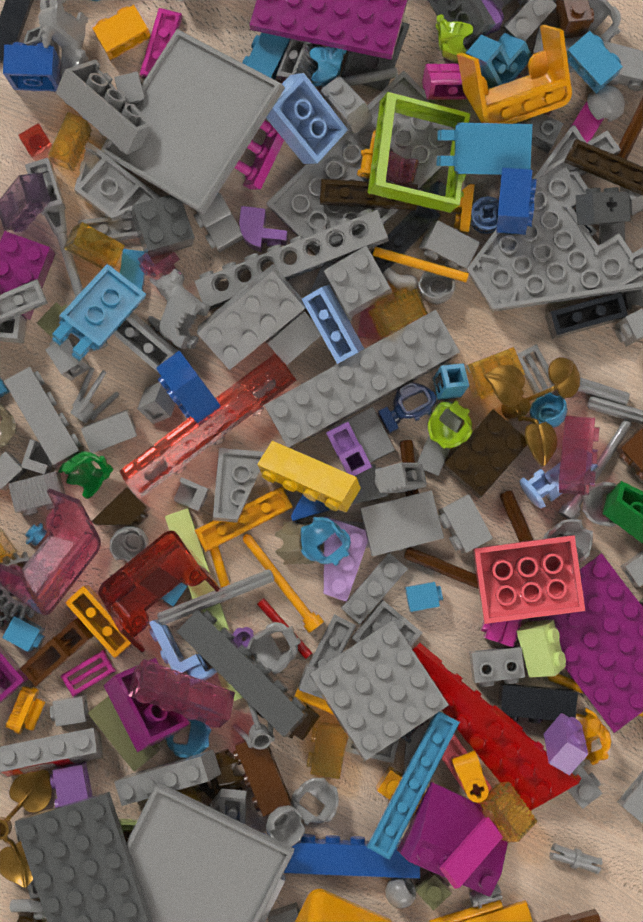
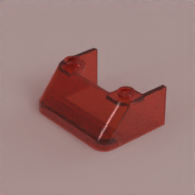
[98,530,220,653]

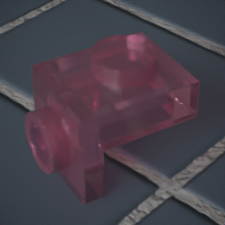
[138,252,180,278]

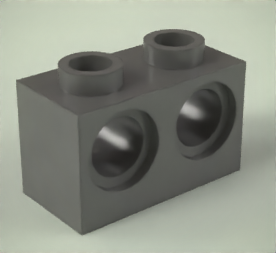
[515,114,564,154]

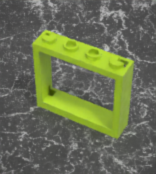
[368,92,470,213]

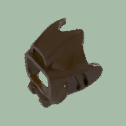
[198,749,245,799]

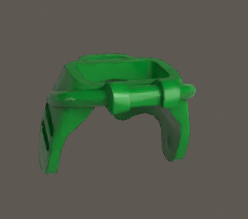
[58,451,113,499]

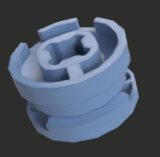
[470,196,499,234]

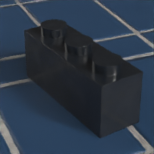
[545,292,628,339]
[498,683,578,724]

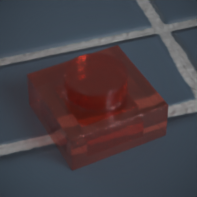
[18,123,52,158]

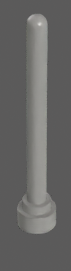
[558,420,632,519]

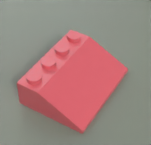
[473,535,585,624]

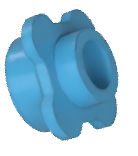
[25,523,47,546]

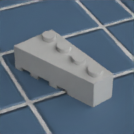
[56,59,152,154]

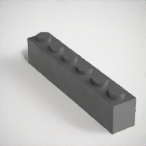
[177,610,309,737]

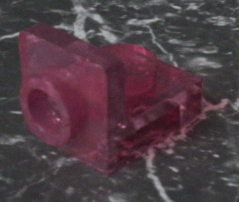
[386,151,419,184]

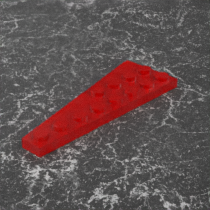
[412,643,582,814]

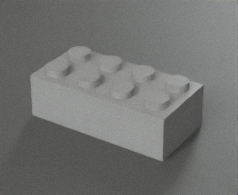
[197,264,305,370]

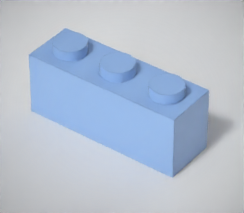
[301,285,365,364]

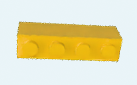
[257,441,361,513]

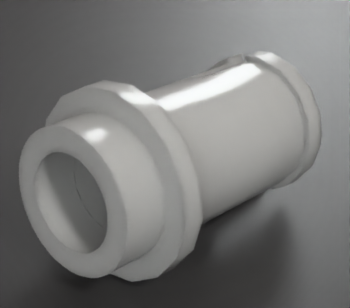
[469,883,503,909]

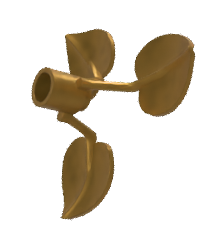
[484,357,580,467]
[0,770,52,888]

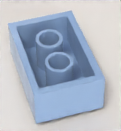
[266,73,348,164]

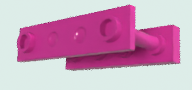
[234,120,284,190]

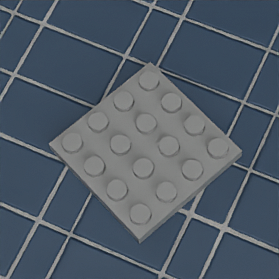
[309,621,449,761]

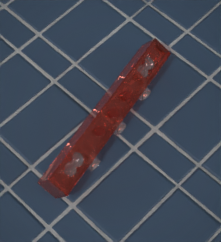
[119,353,297,499]

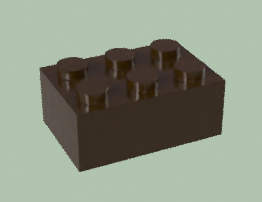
[442,409,527,498]

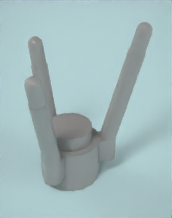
[70,368,119,423]
[233,702,275,750]

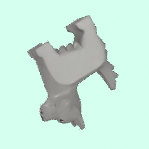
[38,0,89,76]
[148,268,210,349]

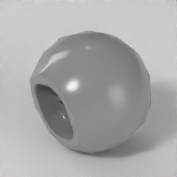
[385,877,416,908]

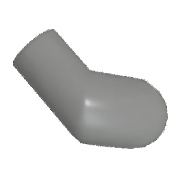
[383,267,418,291]
[10,899,46,920]

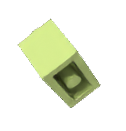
[517,620,566,677]

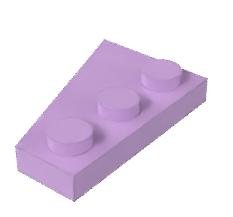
[324,516,368,602]

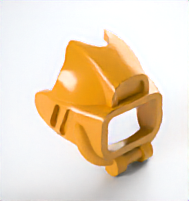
[576,708,611,765]

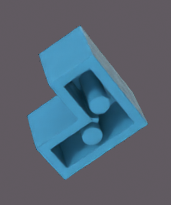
[466,33,532,88]

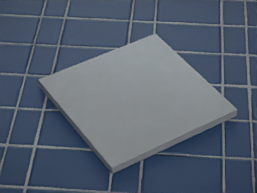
[101,29,285,215]
[127,782,294,922]

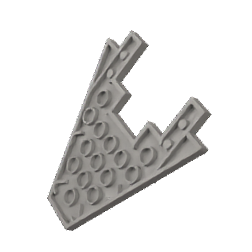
[467,125,643,312]

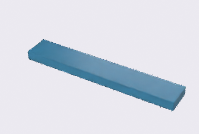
[366,711,460,860]

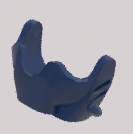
[393,381,437,421]

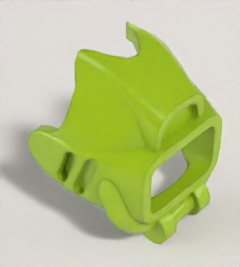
[435,14,473,64]
[428,400,473,449]

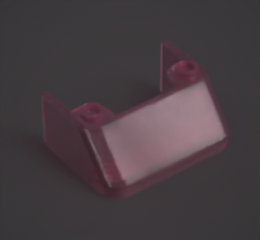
[0,488,101,615]

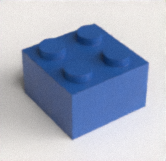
[3,42,62,92]
[496,168,537,235]
[156,350,221,424]

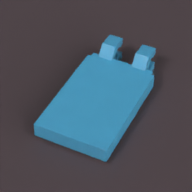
[436,123,533,175]
[52,264,146,362]

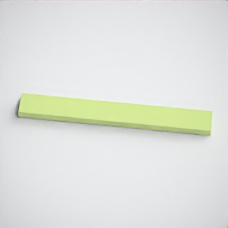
[165,508,243,703]

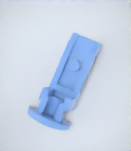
[519,448,598,509]
[149,620,217,687]

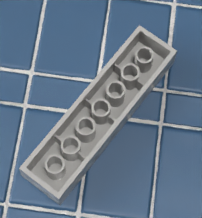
[264,310,460,449]

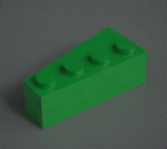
[602,481,643,544]

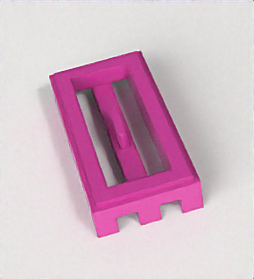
[61,650,116,697]

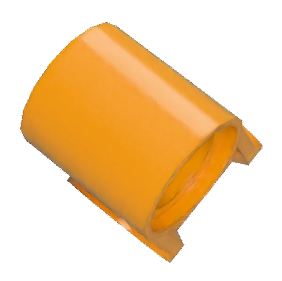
[451,751,489,803]

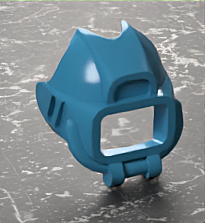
[310,47,347,87]
[301,517,351,566]
[166,710,211,758]

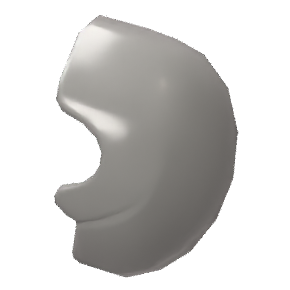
[587,85,625,122]
[418,271,456,304]
[109,525,149,563]
[266,805,305,847]

